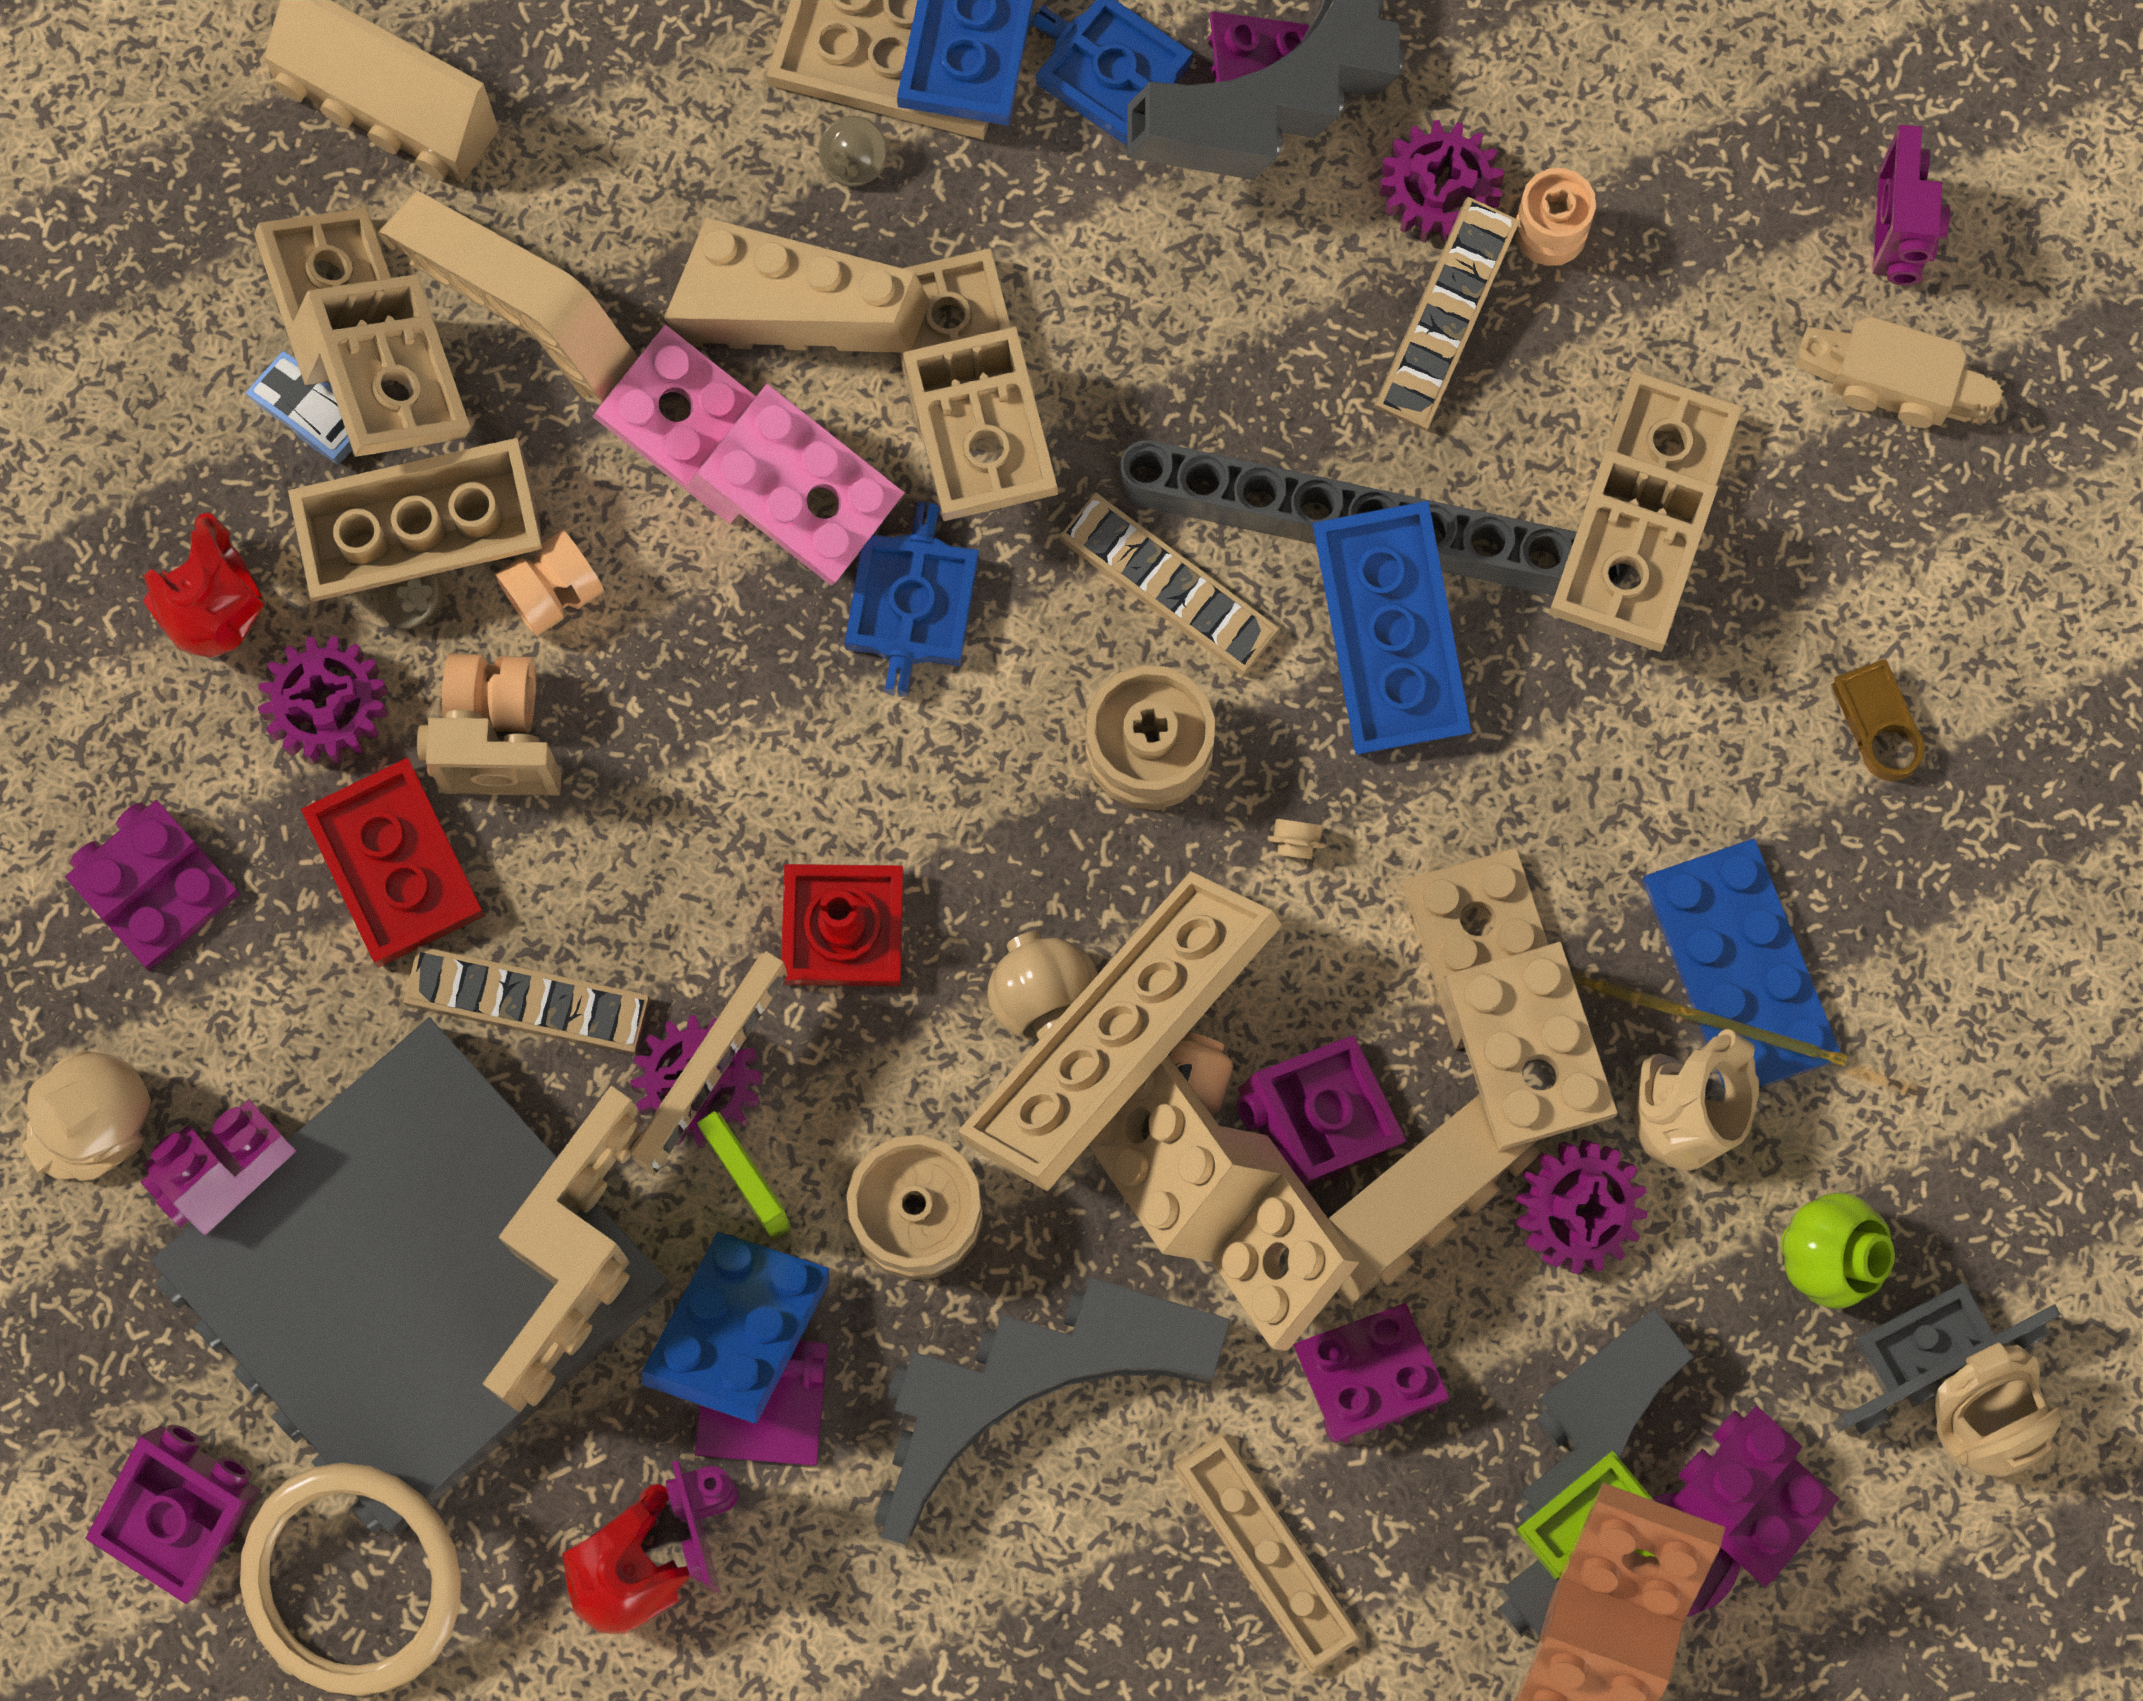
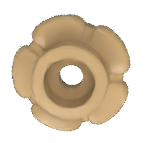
[1267,819,1326,860]

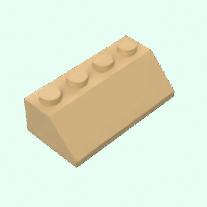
[264,0,499,183]
[288,438,543,602]

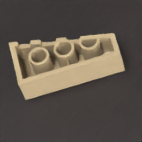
[664,217,930,352]
[1329,1094,1542,1308]

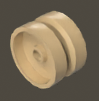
[1086,665,1215,810]
[846,1135,983,1280]

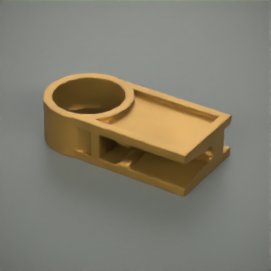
[1831,659,1925,782]

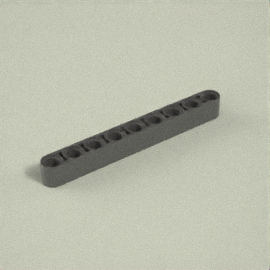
[1120,440,1630,596]

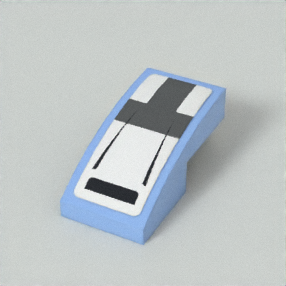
[246,351,353,466]

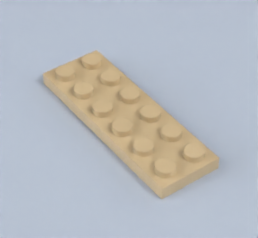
[958,871,1282,1191]

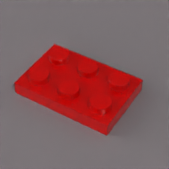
[301,757,485,968]

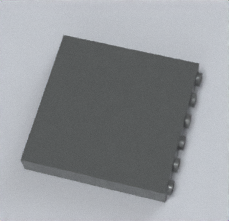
[151,1017,673,1537]

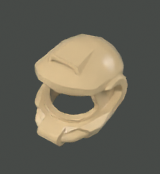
[1633,1029,1759,1170]
[22,1051,151,1181]
[1935,1343,2063,1477]

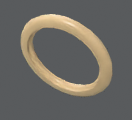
[240,1463,461,1696]

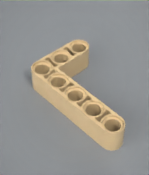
[378,191,639,404]

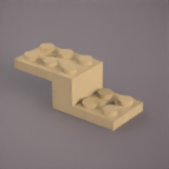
[254,208,471,457]
[898,248,1058,521]
[1549,370,1743,652]
[1402,848,1617,1151]
[1088,1055,1360,1351]
[483,1085,644,1413]

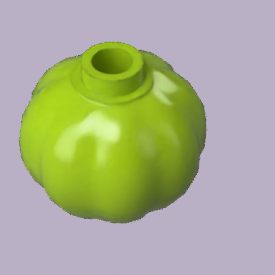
[1781,1193,1895,1309]

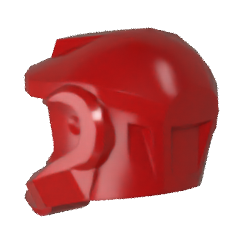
[143,513,266,658]
[562,1484,691,1634]

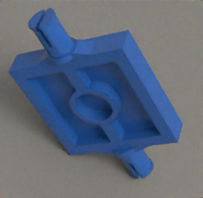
[1031,0,1193,145]
[844,502,979,697]

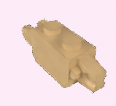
[1794,316,2004,428]

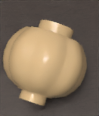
[987,931,1098,1040]

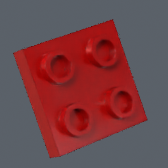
[781,864,904,986]

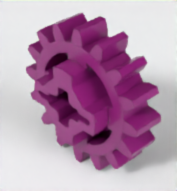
[1379,120,1504,245]
[258,636,389,764]
[630,1015,763,1148]
[1515,1139,1648,1274]

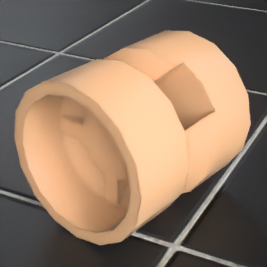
[1515,168,1596,266]
[494,529,605,637]
[442,653,537,733]

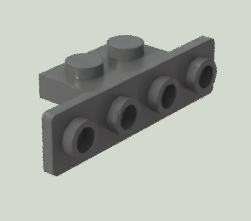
[1832,1282,2061,1436]

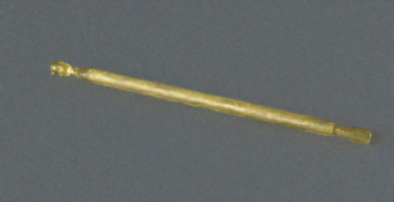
[1571,972,1848,1066]

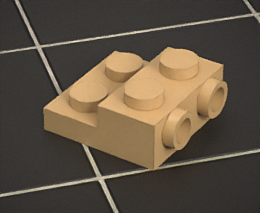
[417,710,561,796]

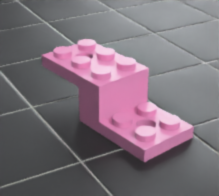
[593,324,905,586]

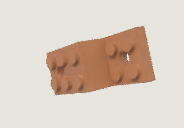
[1514,1482,1725,1701]

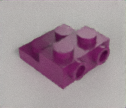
[1872,124,1950,286]
[65,799,240,971]
[1237,1035,1407,1189]
[141,1099,296,1236]
[1671,1405,1840,1587]
[85,1425,262,1604]

